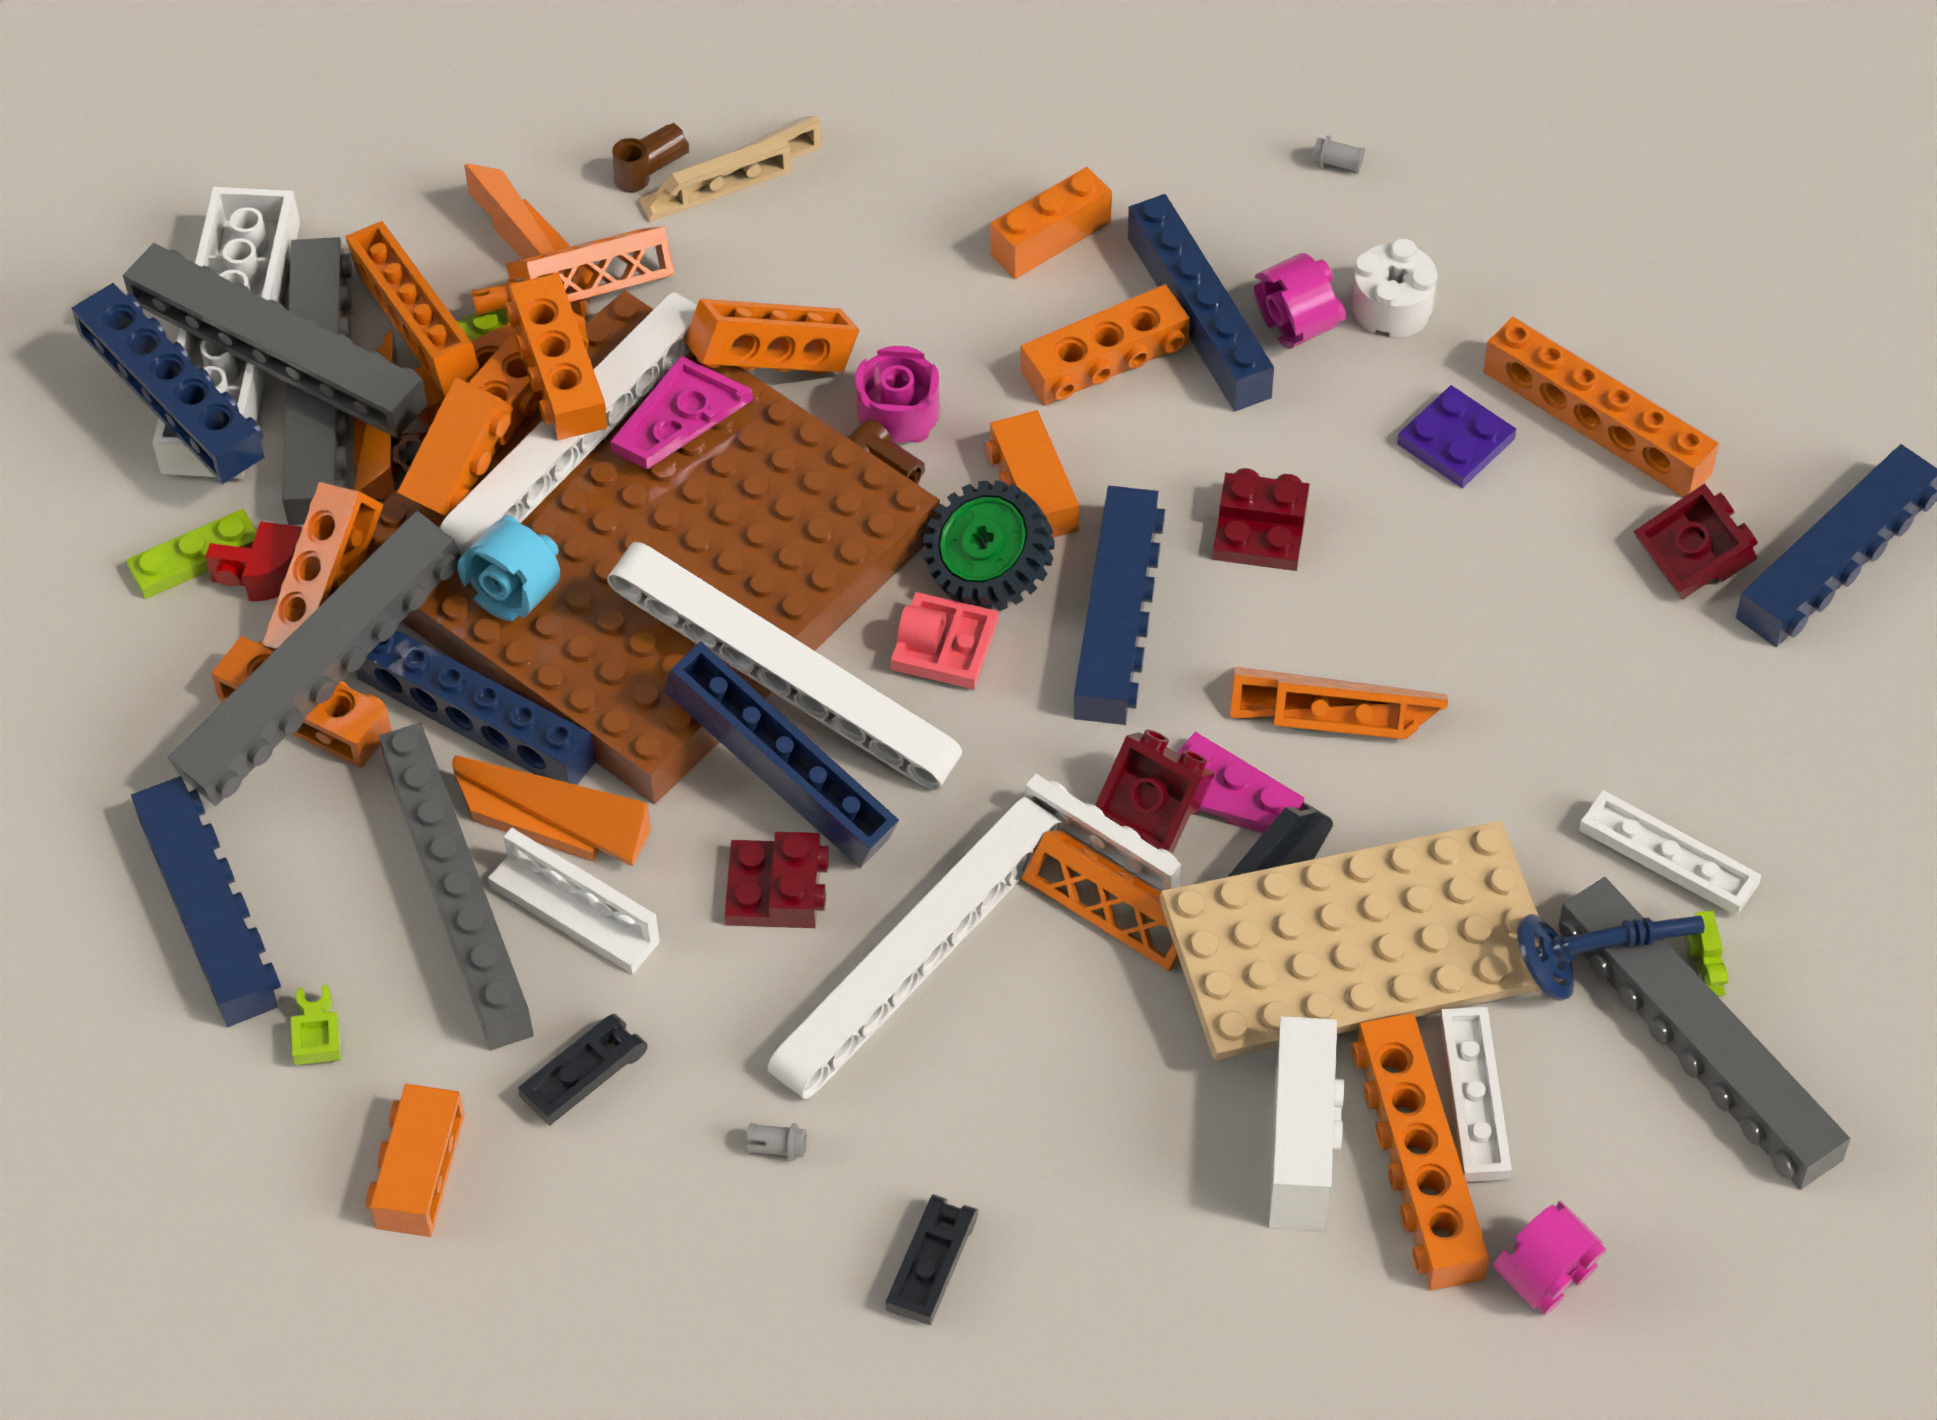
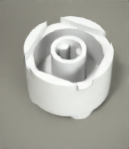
[1352,239,1438,338]

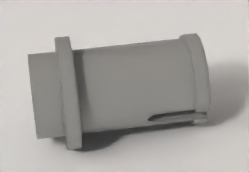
[1312,135,1365,173]
[746,1123,807,1161]

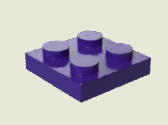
[1397,385,1516,489]

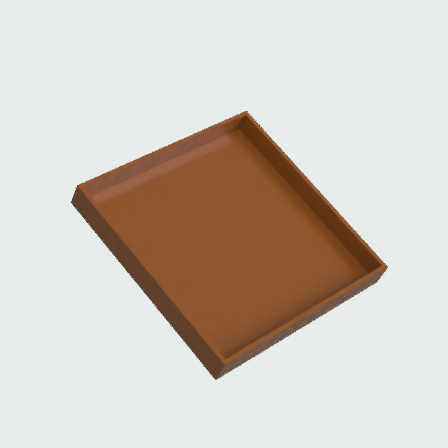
[363,290,940,805]

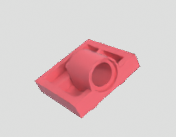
[891,592,999,690]

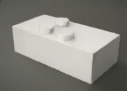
[1269,1016,1344,1232]

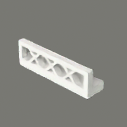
[488,828,660,975]

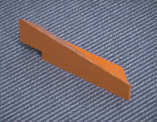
[464,163,593,320]
[353,330,398,499]
[1230,667,1448,739]
[452,755,651,866]

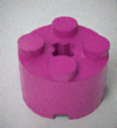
[1254,253,1346,349]
[855,346,940,443]
[1493,1200,1607,1316]

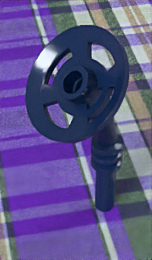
[1517,914,1705,1001]

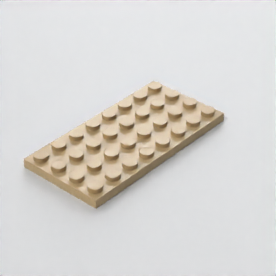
[1159,820,1561,1061]

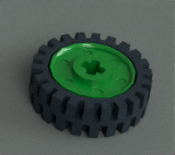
[923,480,1055,610]

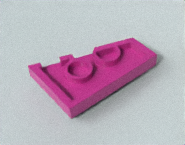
[610,356,753,469]
[1177,731,1305,833]

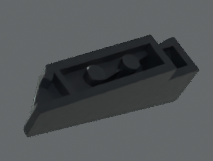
[1227,802,1333,877]

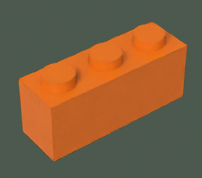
[990,166,1112,279]
[397,377,513,518]
[985,410,1079,538]
[366,1083,465,1237]

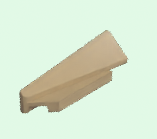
[639,116,822,222]

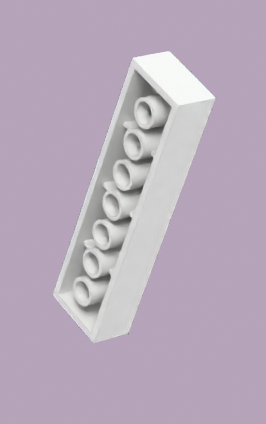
[152,187,300,479]

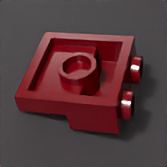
[1212,468,1310,571]
[1633,483,1758,600]
[1095,729,1215,854]
[724,831,829,928]

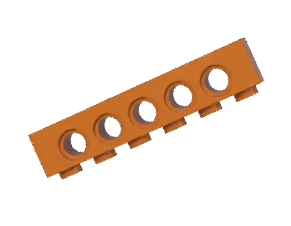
[345,221,480,397]
[1483,316,1719,497]
[1351,1013,1490,1291]

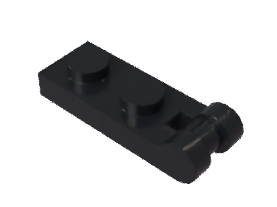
[518,1013,648,1126]
[885,1194,978,1326]

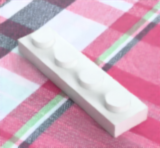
[1025,773,1181,891]
[1579,790,1761,916]
[1440,1006,1512,1182]

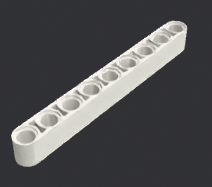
[440,292,697,556]
[607,542,962,790]
[767,797,1063,1099]

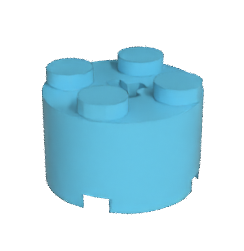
[458,515,560,621]

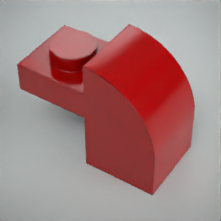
[205,521,302,601]

